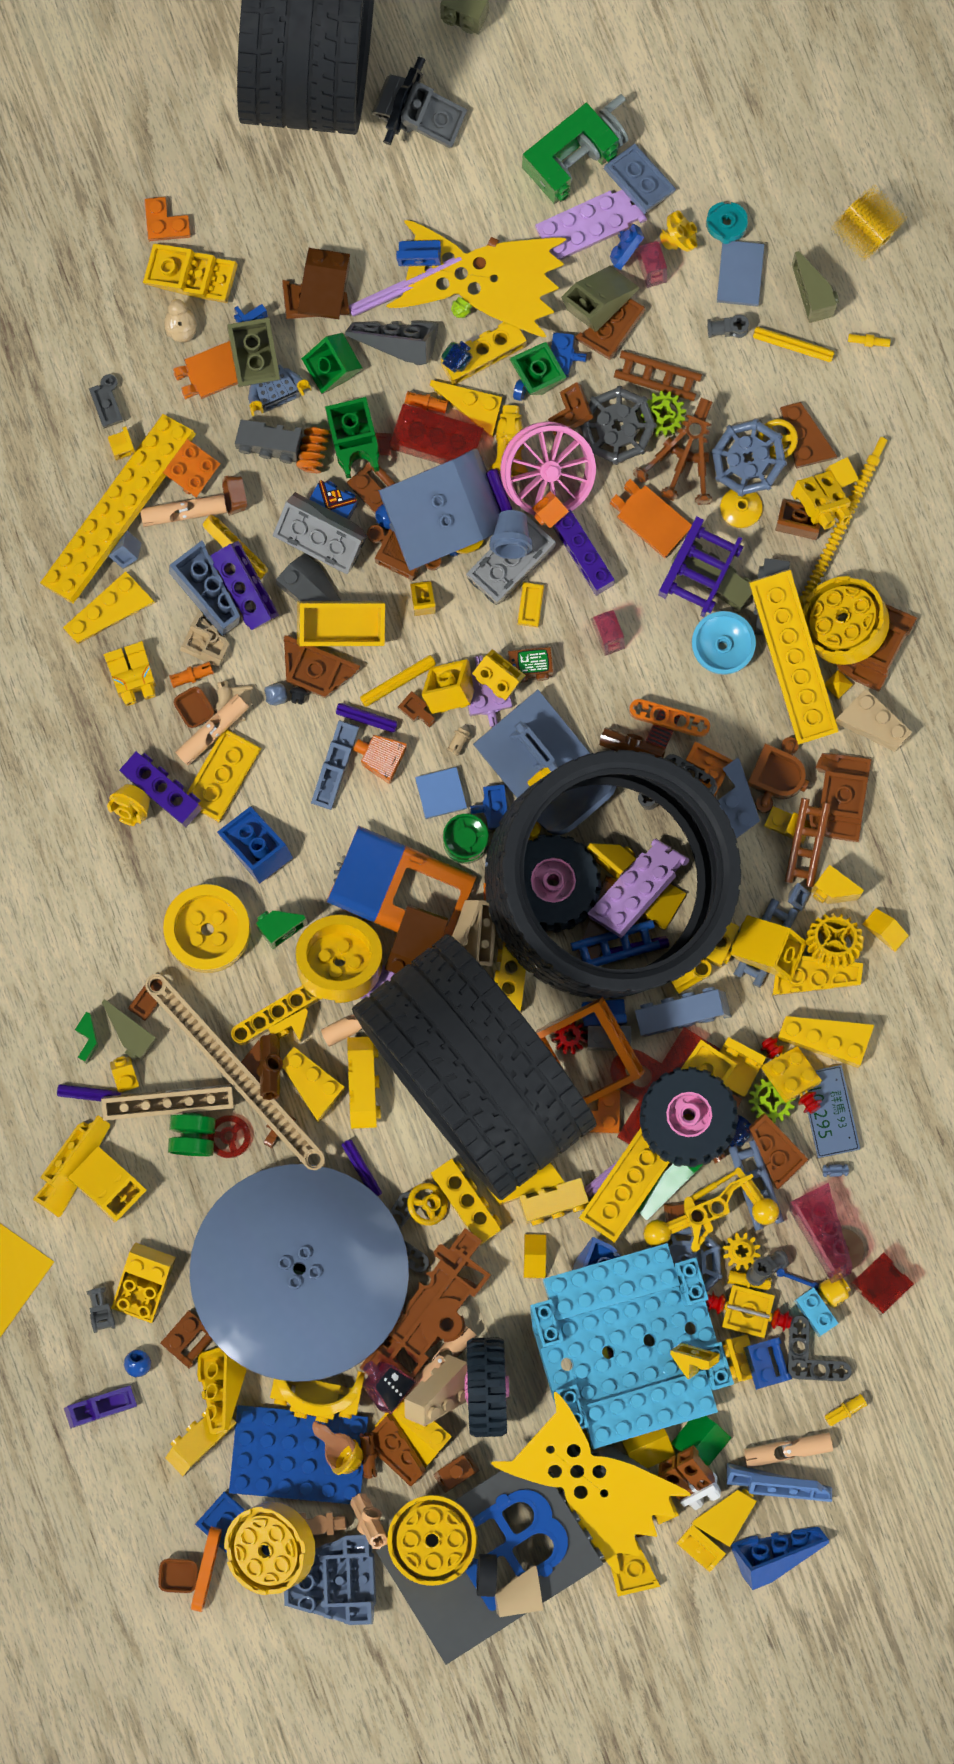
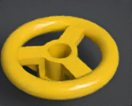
[757,419,798,459]
[407,1183,448,1226]

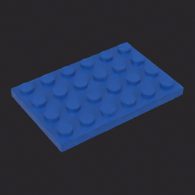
[229,1405,368,1504]

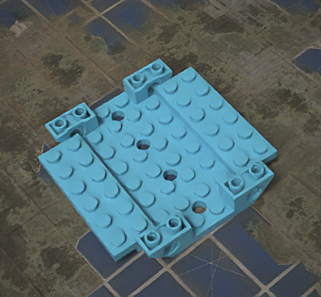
[530,1243,734,1449]

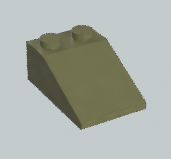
[792,251,839,323]
[227,318,280,387]

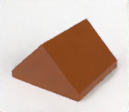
[775,499,820,540]

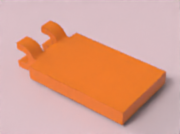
[173,341,238,400]
[610,479,692,558]

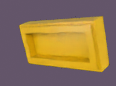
[517,582,544,628]

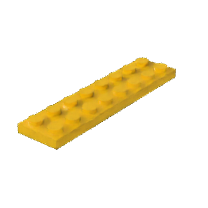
[749,569,839,745]

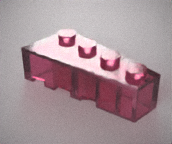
[789,1183,852,1283]

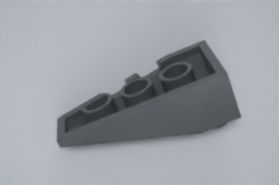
[345,321,438,365]
[276,553,341,602]

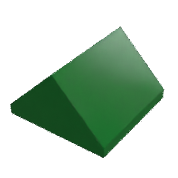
[510,342,566,395]
[671,1416,731,1467]

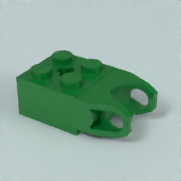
[325,397,379,479]

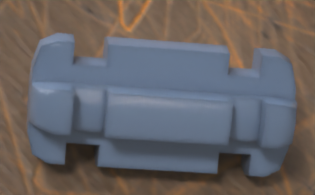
[822,1164,849,1177]

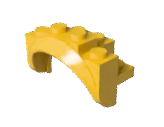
[270,1371,365,1423]

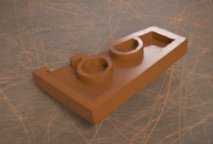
[282,280,349,319]
[575,299,645,360]
[780,402,837,469]
[748,1113,809,1190]
[371,1412,426,1487]

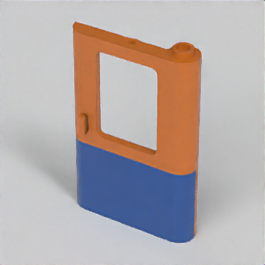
[326,825,476,937]

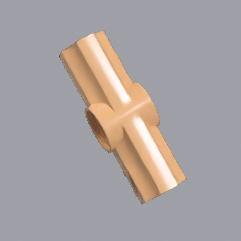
[350,1493,388,1549]

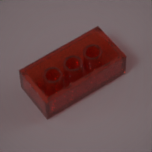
[390,404,484,464]

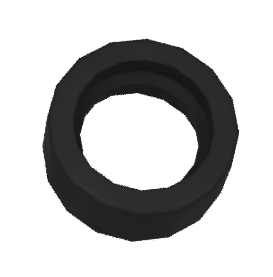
[476,1554,497,1597]

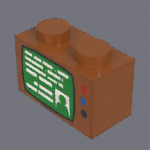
[508,647,553,683]

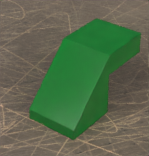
[75,1012,98,1064]

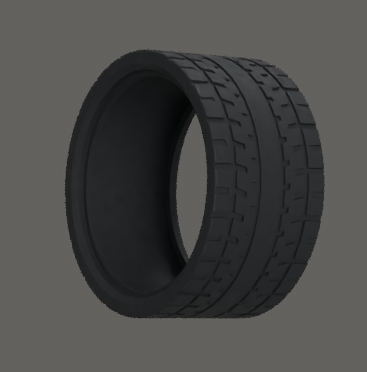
[237,0,374,135]
[485,750,741,999]
[352,934,597,1200]

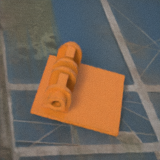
[163,439,221,498]

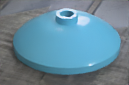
[692,611,756,675]

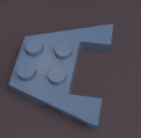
[718,758,760,839]

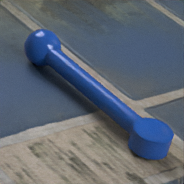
[776,1268,819,1290]

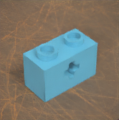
[794,1287,839,1337]

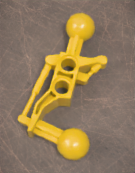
[643,1167,779,1252]

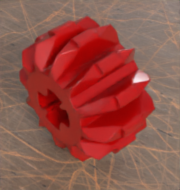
[551,1021,588,1055]

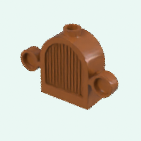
[367,525,441,581]
[748,737,809,813]

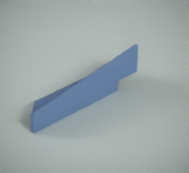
[727,1463,832,1502]

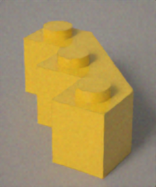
[347,1037,381,1129]

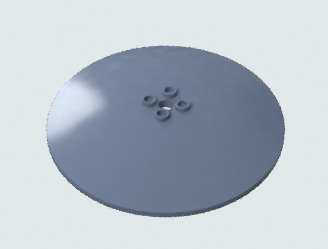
[190,1164,409,1382]

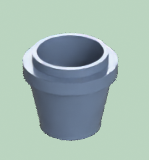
[489,510,532,559]

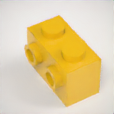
[472,649,526,700]

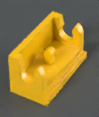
[676,1525,726,1572]

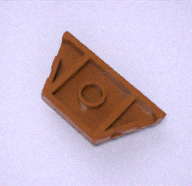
[284,635,360,699]

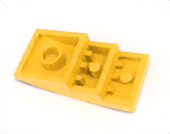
[143,243,238,303]

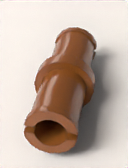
[359,1432,377,1479]

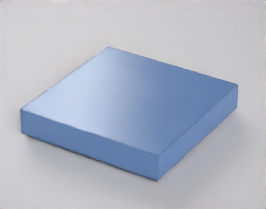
[415,767,467,819]

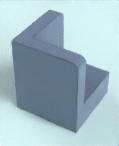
[109,530,141,569]

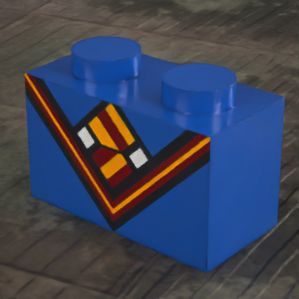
[310,480,358,519]

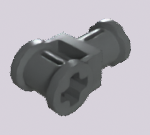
[707,315,749,338]
[746,1250,789,1286]
[86,1287,116,1333]

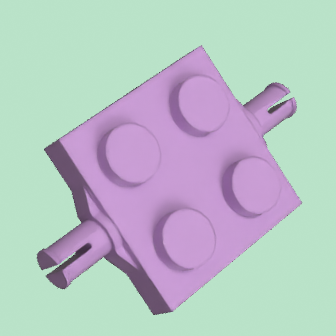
[468,655,512,727]

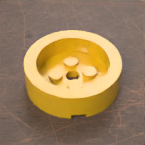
[803,576,889,665]
[163,884,251,973]
[296,915,383,1003]
[387,1495,478,1586]
[224,1502,315,1595]

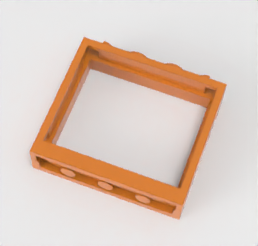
[536,997,645,1104]

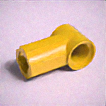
[672,959,711,994]

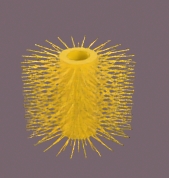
[832,185,907,261]

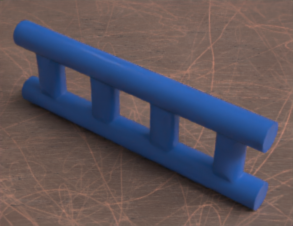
[570,920,661,966]

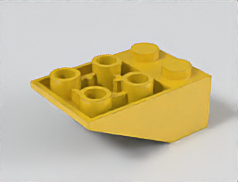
[68,1146,146,1223]
[111,1242,176,1323]

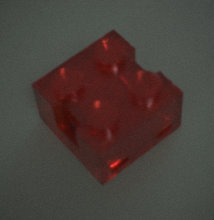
[850,1252,914,1315]

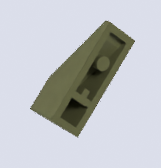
[102,999,157,1061]

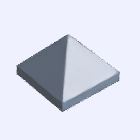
[788,883,811,911]

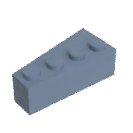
[169,540,240,636]
[635,987,731,1037]

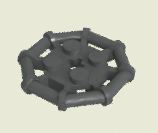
[579,386,657,465]

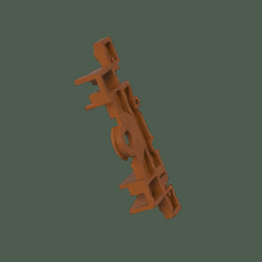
[360,1228,492,1381]

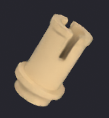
[447,727,470,756]

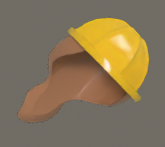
[312,1421,363,1475]

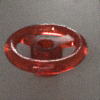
[208,1115,251,1158]

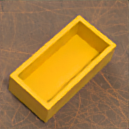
[297,601,385,646]

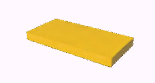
[182,730,261,823]

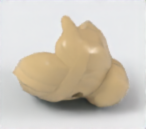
[164,299,197,343]

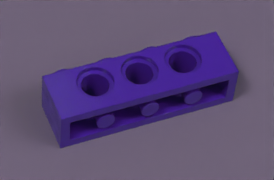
[552,509,615,596]
[210,541,280,630]
[119,751,203,828]

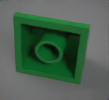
[301,333,363,394]
[256,910,308,949]

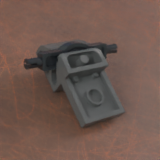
[372,57,467,148]

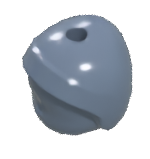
[264,683,287,706]

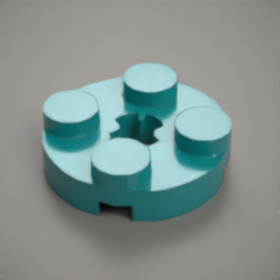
[706,202,748,244]

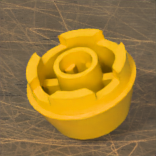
[107,784,150,826]

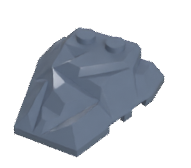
[284,1535,376,1625]

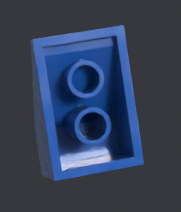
[217,806,293,884]

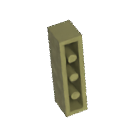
[671,541,753,613]

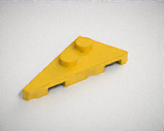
[430,380,502,437]

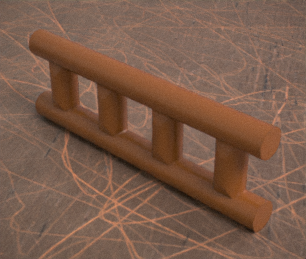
[613,350,702,401]
[784,798,831,887]

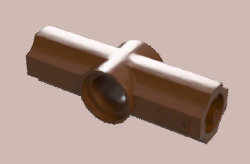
[599,727,665,758]
[257,1034,283,1100]

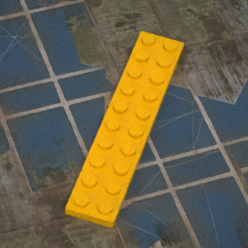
[40,414,196,604]
[579,1040,737,1243]

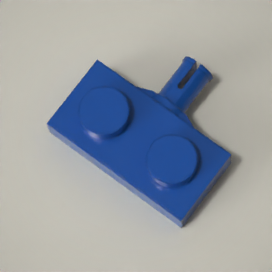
[610,224,644,270]
[551,332,587,377]
[470,785,507,830]

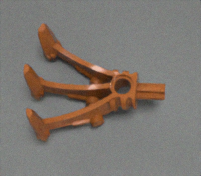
[633,397,713,505]

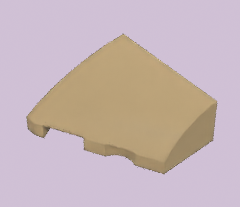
[180,611,229,668]
[495,1565,543,1617]

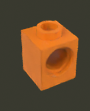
[532,491,569,528]

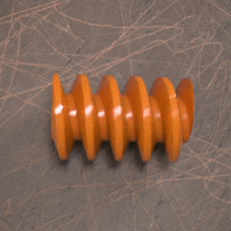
[296,427,331,474]

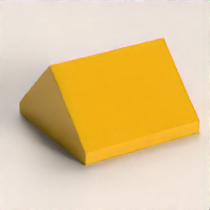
[621,1428,675,1468]

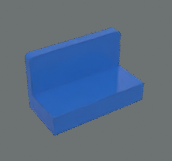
[396,240,441,266]
[581,999,627,1028]

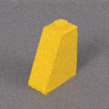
[691,1489,757,1547]

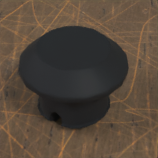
[289,688,308,705]

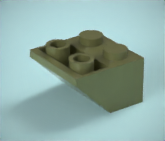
[440,0,489,35]

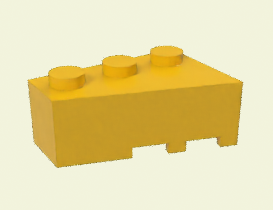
[282,1047,345,1123]
[487,1163,565,1206]
[519,1178,589,1226]
[165,1410,237,1476]

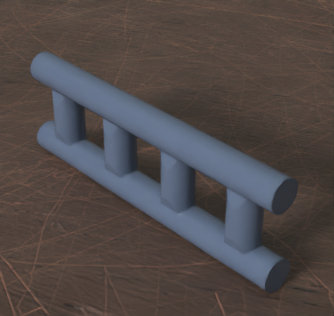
[734,898,798,988]
[728,1140,784,1231]

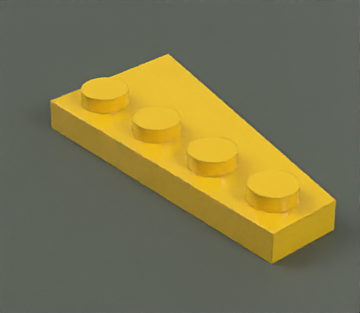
[63,571,155,644]
[772,956,863,996]
[611,1536,661,1597]

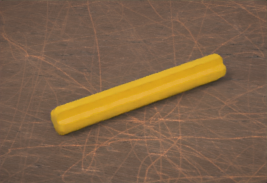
[753,327,834,362]
[360,655,436,707]

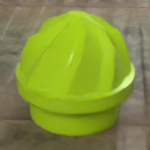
[451,297,472,318]

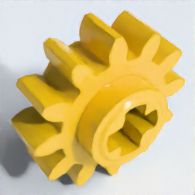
[722,1233,761,1271]

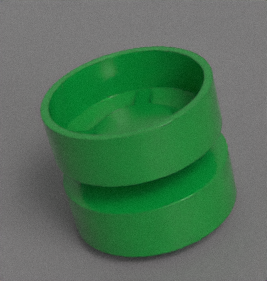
[443,814,488,864]
[167,1113,216,1157]

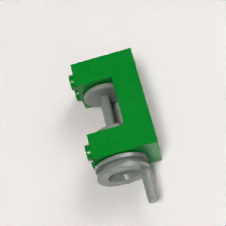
[522,94,628,204]

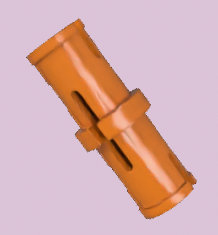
[404,391,449,414]
[169,661,214,688]

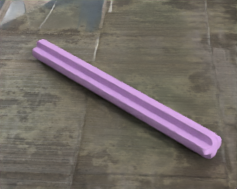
[349,257,462,316]

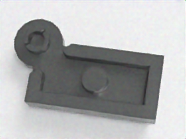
[89,374,123,429]

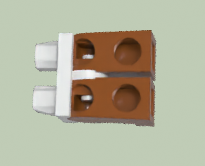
[658,1445,721,1510]

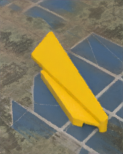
[33,1115,110,1217]

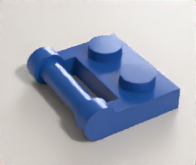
[743,1337,792,1390]

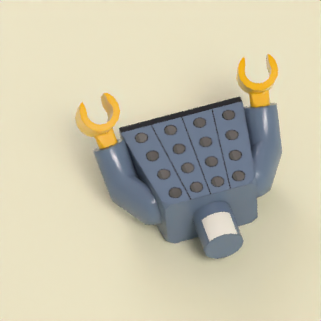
[248,365,312,416]

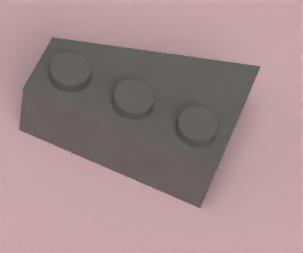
[235,419,303,464]

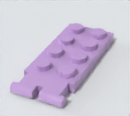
[535,190,647,260]
[588,838,689,938]

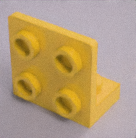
[720,1037,766,1097]
[722,1334,753,1384]

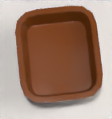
[222,476,247,516]
[174,686,214,728]
[158,1559,198,1593]

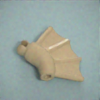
[213,681,253,732]

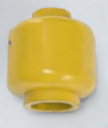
[818,1275,851,1308]

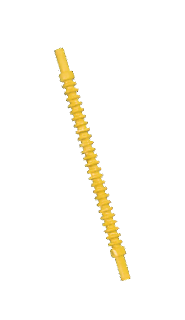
[799,437,888,610]

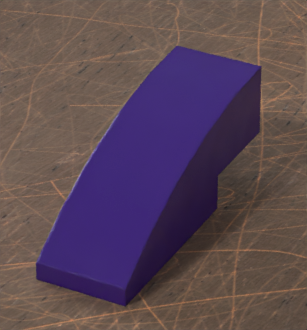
[64,1385,137,1429]

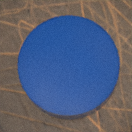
[513,379,526,401]

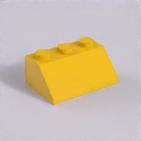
[374,1396,452,1468]

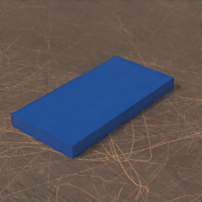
[195,1491,270,1556]

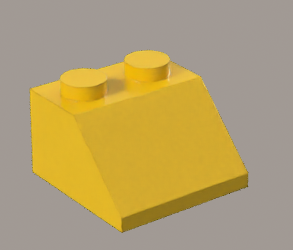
[422,659,474,714]
[811,865,864,904]

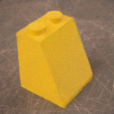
[730,915,807,981]

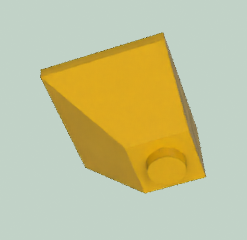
[587,843,636,879]
[641,884,686,930]

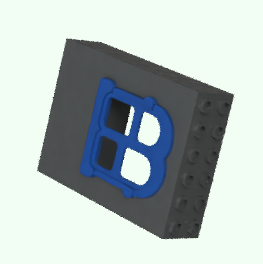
[375,1470,604,1665]

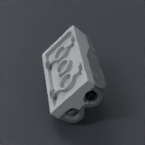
[273,492,367,574]
[466,515,556,605]

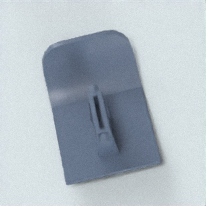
[378,449,501,570]
[473,689,616,835]

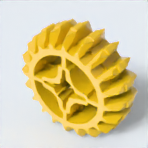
[806,912,864,969]

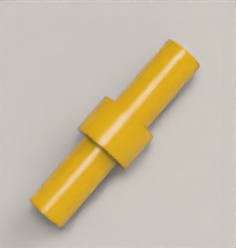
[848,334,891,347]

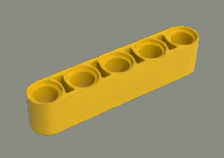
[231,985,321,1045]

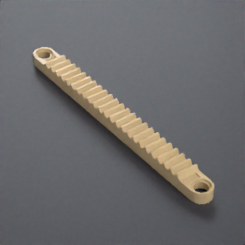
[145,974,326,1170]

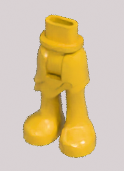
[488,405,528,478]

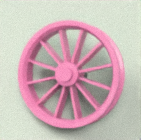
[500,422,596,515]

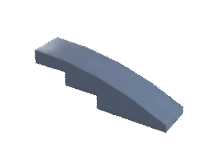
[311,720,359,810]

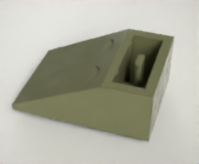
[561,266,640,332]

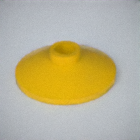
[720,489,762,528]

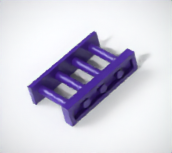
[658,516,744,617]

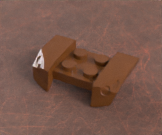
[836,604,917,692]
[809,753,871,843]

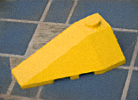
[197,1348,246,1435]

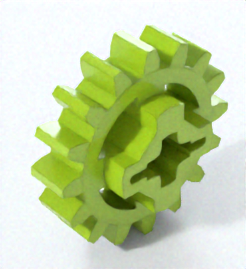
[640,391,686,438]
[748,1079,796,1124]

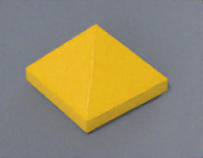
[824,670,853,700]

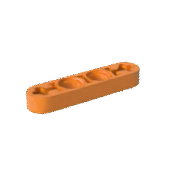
[629,699,710,737]
[191,1526,222,1612]

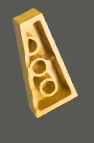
[777,1016,874,1068]

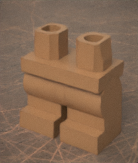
[299,1513,346,1535]

